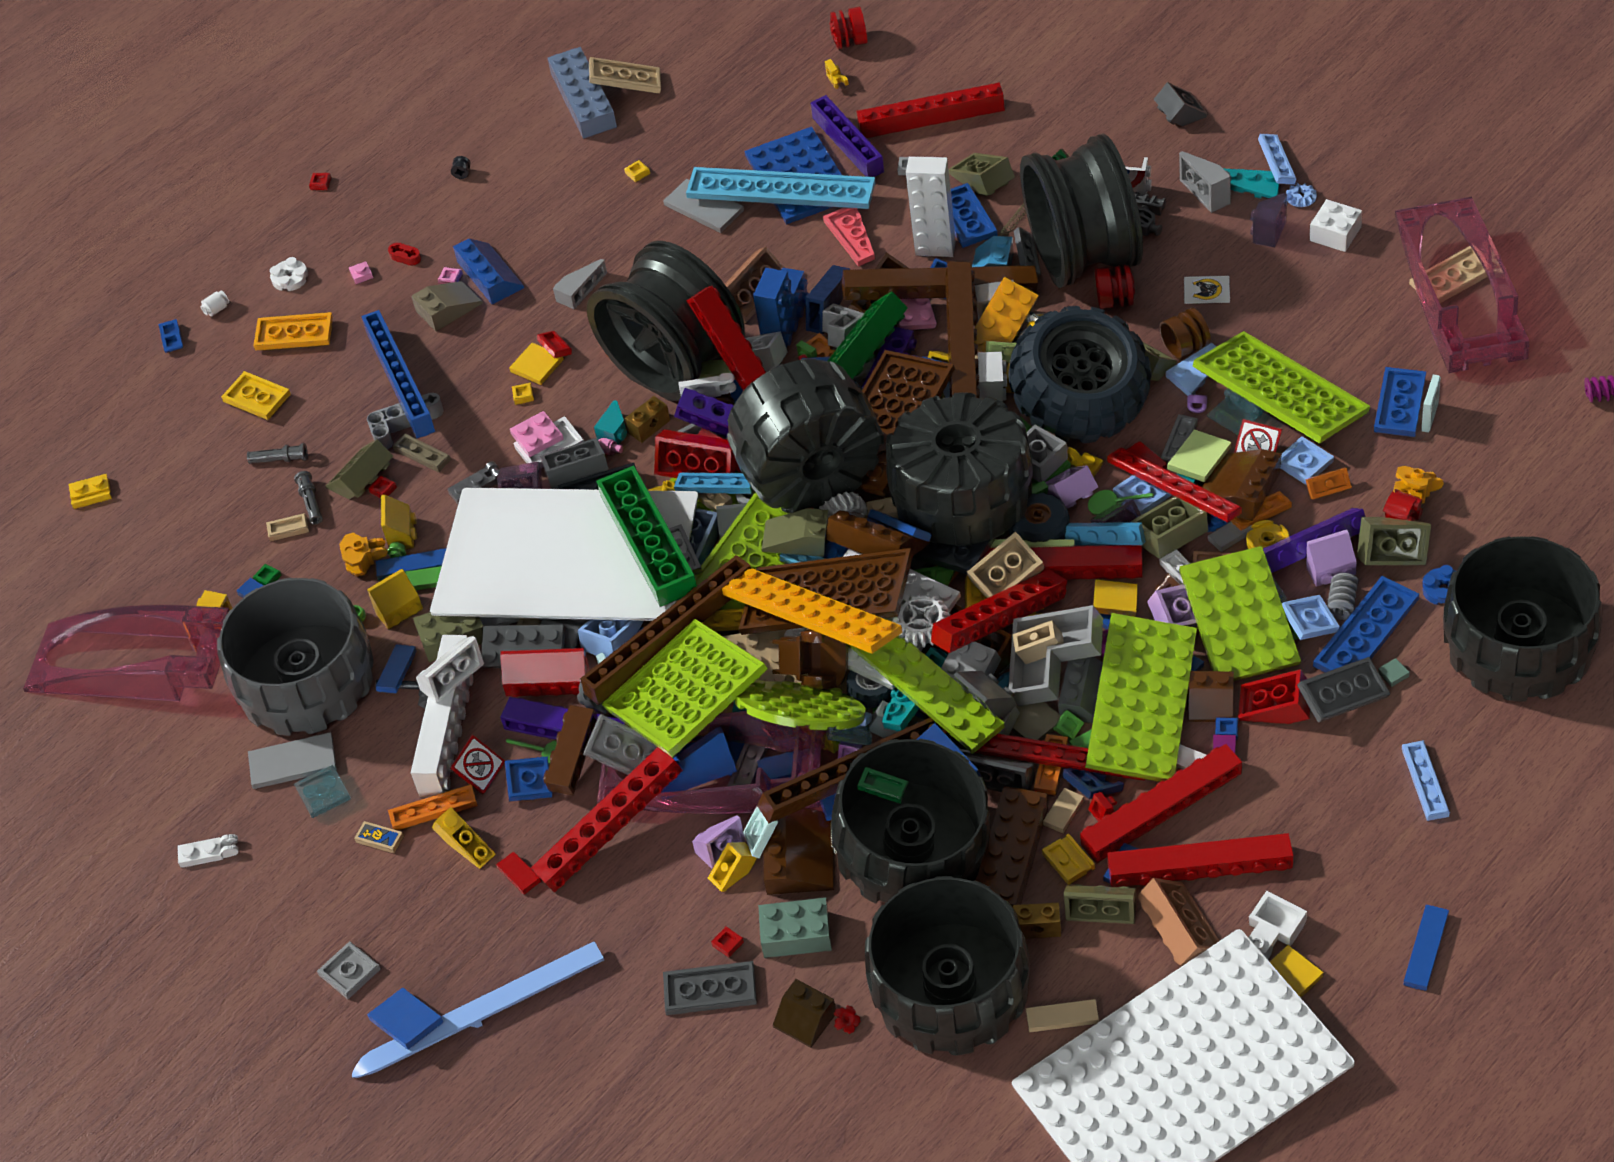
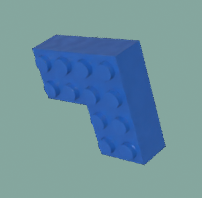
[753,268,809,348]

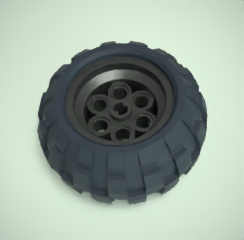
[1009,306,1152,443]

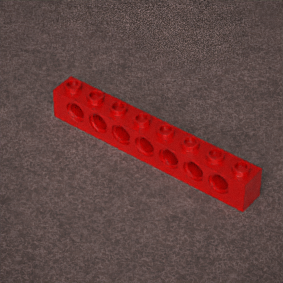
[931,569,1067,653]
[531,747,683,893]

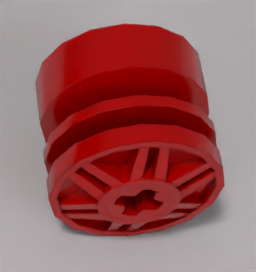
[829,6,868,50]
[1095,265,1135,309]

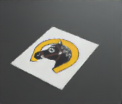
[1184,276,1230,304]

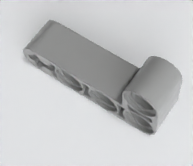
[367,393,444,449]

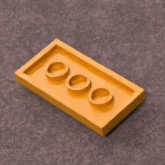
[974,277,1039,352]
[253,312,333,351]

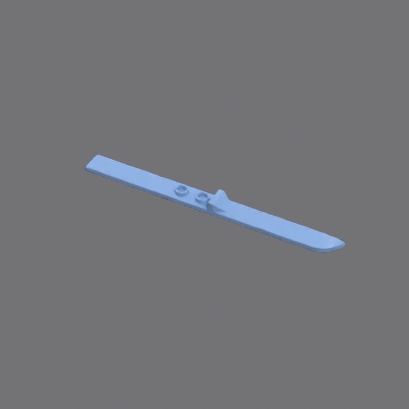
[352,941,604,1078]

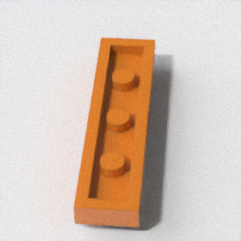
[388,784,478,831]

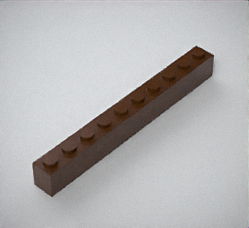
[945,261,980,398]
[842,266,1038,300]
[580,555,751,705]
[757,717,952,824]

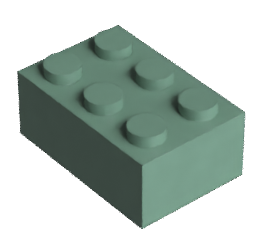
[758,898,832,958]

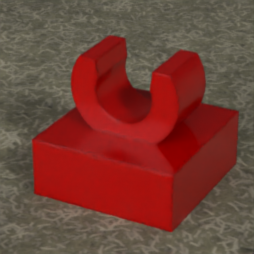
[1088,792,1117,822]

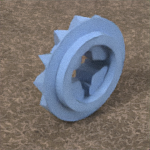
[1286,183,1317,207]

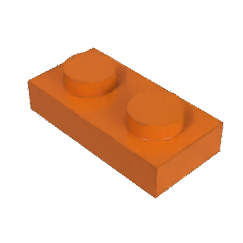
[1305,468,1352,499]

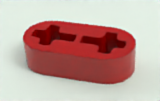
[388,242,421,266]

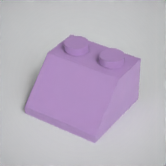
[1045,466,1098,508]
[1306,530,1356,587]
[1147,584,1198,628]

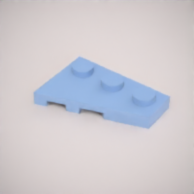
[1166,343,1216,396]

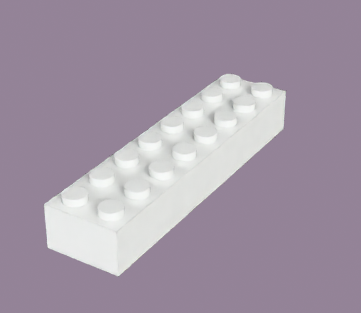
[411,635,473,798]

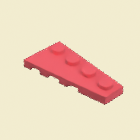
[823,207,875,267]

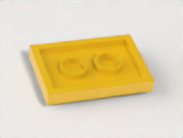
[221,371,291,420]

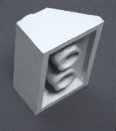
[416,636,484,703]

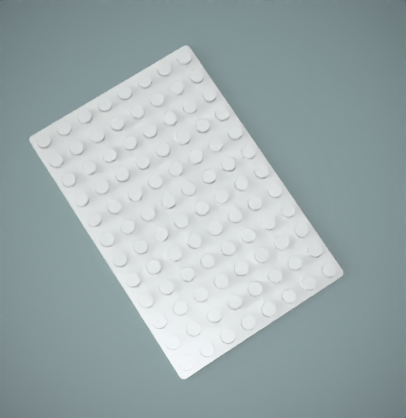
[430,488,698,621]
[1012,929,1354,1162]

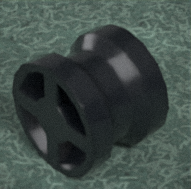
[451,156,471,179]

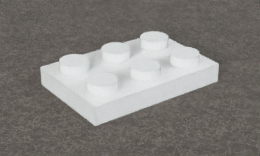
[513,416,584,472]

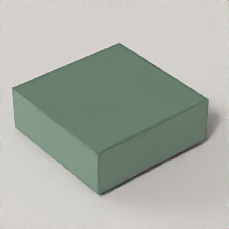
[1378,658,1410,687]

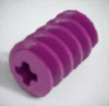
[1584,375,1614,403]

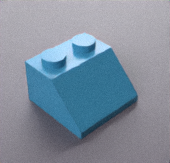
[972,236,1014,267]

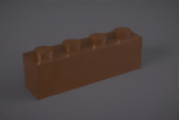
[543,705,598,796]

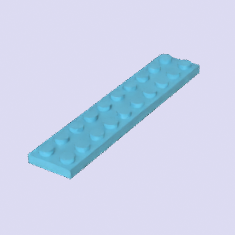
[686,167,876,209]

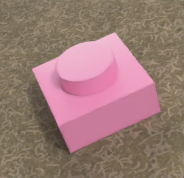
[349,261,373,284]

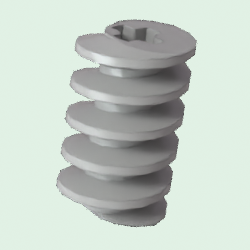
[1327,573,1358,620]

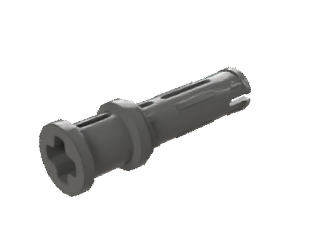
[247,443,308,464]
[294,471,323,525]

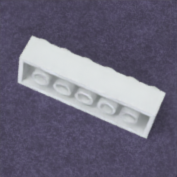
[906,156,956,257]

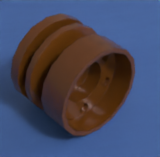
[1160,308,1211,359]

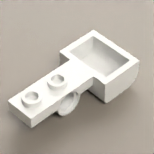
[1248,891,1307,960]

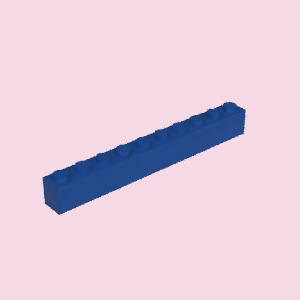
[361,310,435,438]

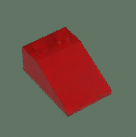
[1238,669,1310,724]

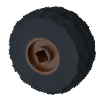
[1008,493,1070,543]

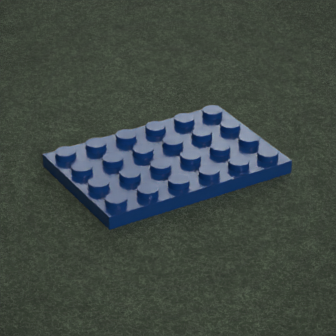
[744,126,842,225]

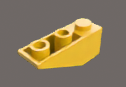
[432,807,496,869]

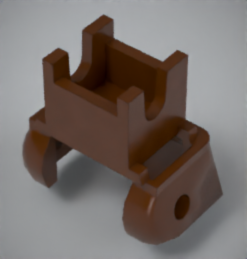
[772,629,848,690]

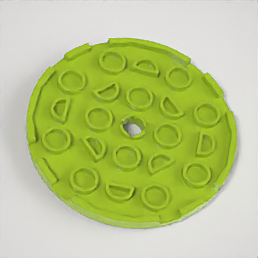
[735,679,866,730]

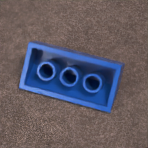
[453,238,524,304]

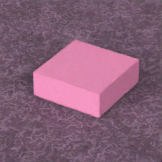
[438,267,463,285]

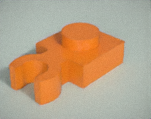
[806,333,835,357]

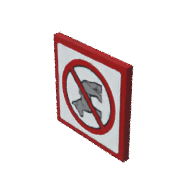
[1234,419,1282,453]
[450,735,505,795]

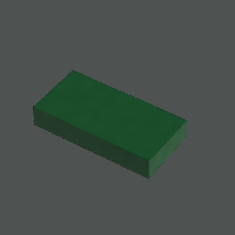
[858,767,909,804]

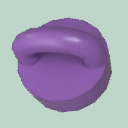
[1187,395,1208,413]

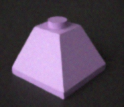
[692,815,746,869]

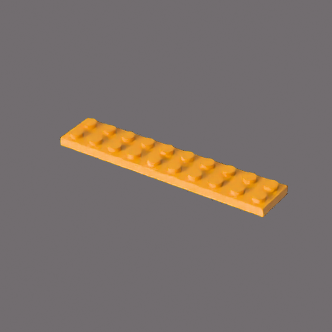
[722,568,903,654]

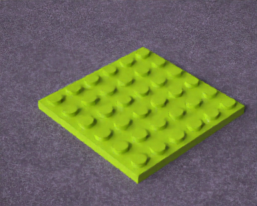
[602,619,768,757]

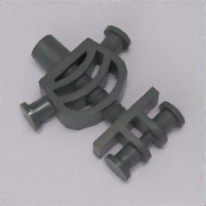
[1135,192,1166,236]

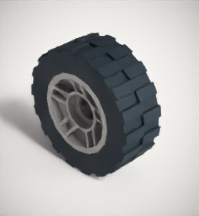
[847,670,892,708]

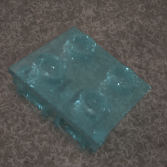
[1207,388,1264,435]

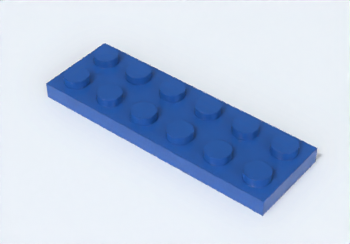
[1313,576,1419,672]

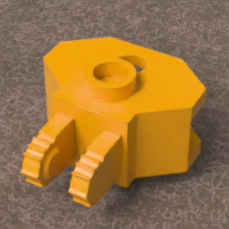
[1393,466,1444,504]
[339,533,388,577]

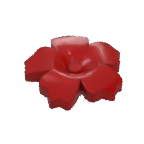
[834,1005,861,1034]

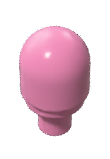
[598,438,623,455]

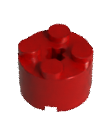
[1383,489,1423,521]

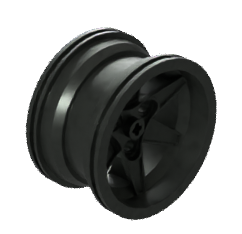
[1020,133,1143,288]
[587,241,745,401]

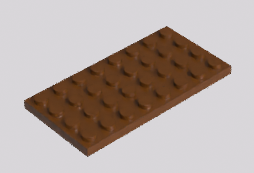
[856,350,955,496]
[738,548,913,635]

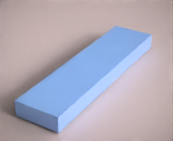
[1258,134,1296,185]
[1402,740,1450,821]

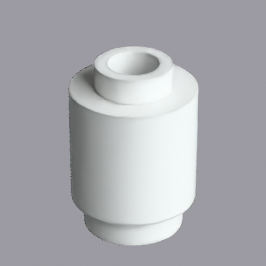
[200,291,230,317]

